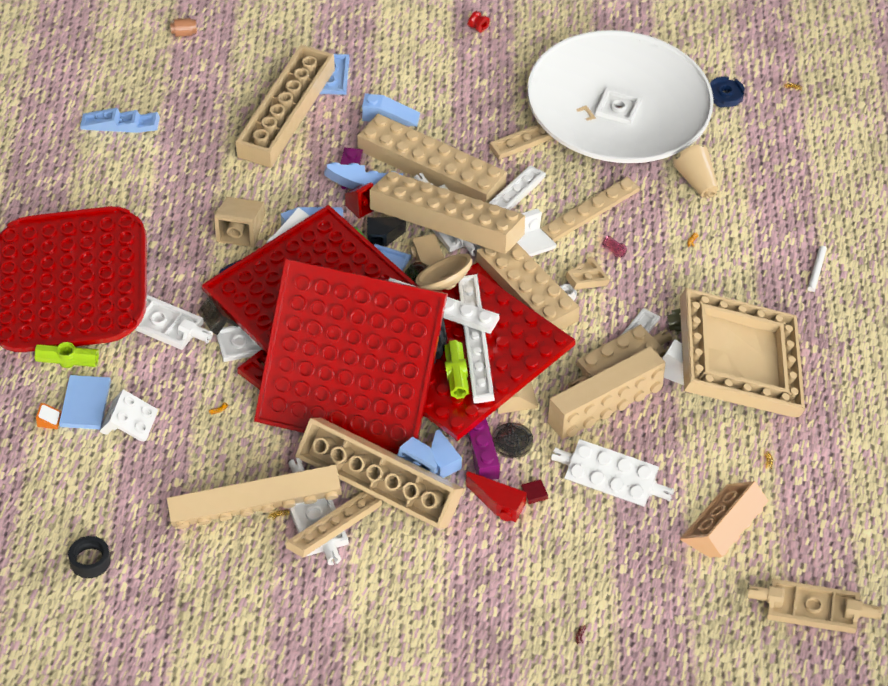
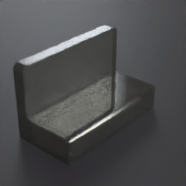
[198,296,239,335]

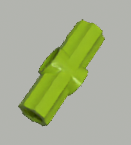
[445,340,469,399]
[35,342,99,368]

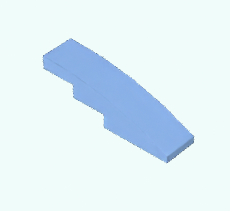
[80,108,160,133]

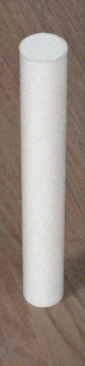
[807,246,827,292]

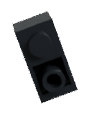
[367,217,406,246]

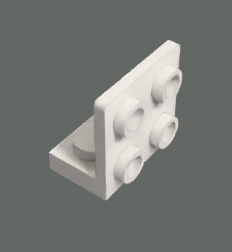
[517,208,557,256]
[99,390,158,442]

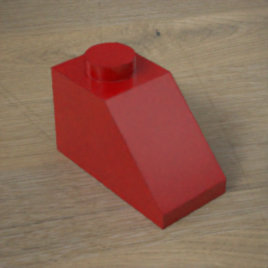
[345,182,374,219]

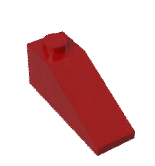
[466,471,527,522]

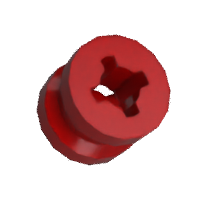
[468,11,490,33]

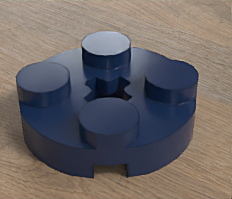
[710,76,745,108]

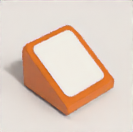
[36,403,62,429]

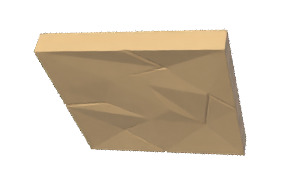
[680,288,805,417]

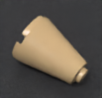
[673,144,718,198]

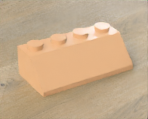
[680,481,768,558]

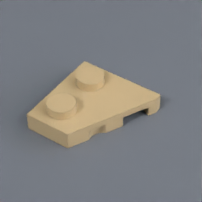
[565,257,610,290]

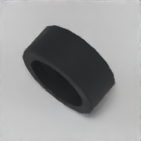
[68,536,111,578]

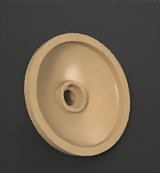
[415,254,472,291]

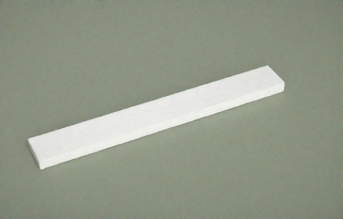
[458,274,495,404]

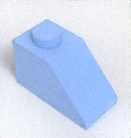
[431,429,462,478]
[397,437,437,474]

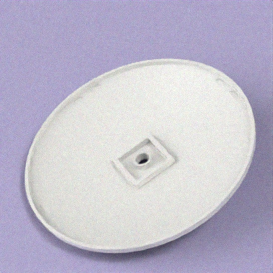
[528,30,713,163]

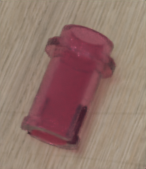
[602,236,627,258]

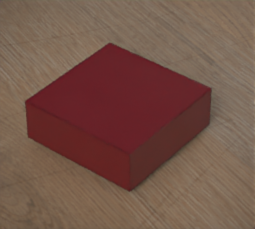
[521,479,548,505]

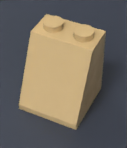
[214,197,265,247]

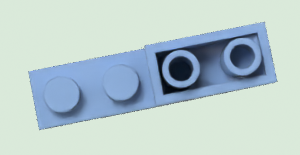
[324,162,403,189]

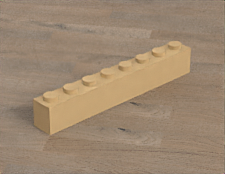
[167,465,342,529]

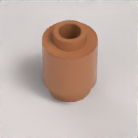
[170,18,197,37]

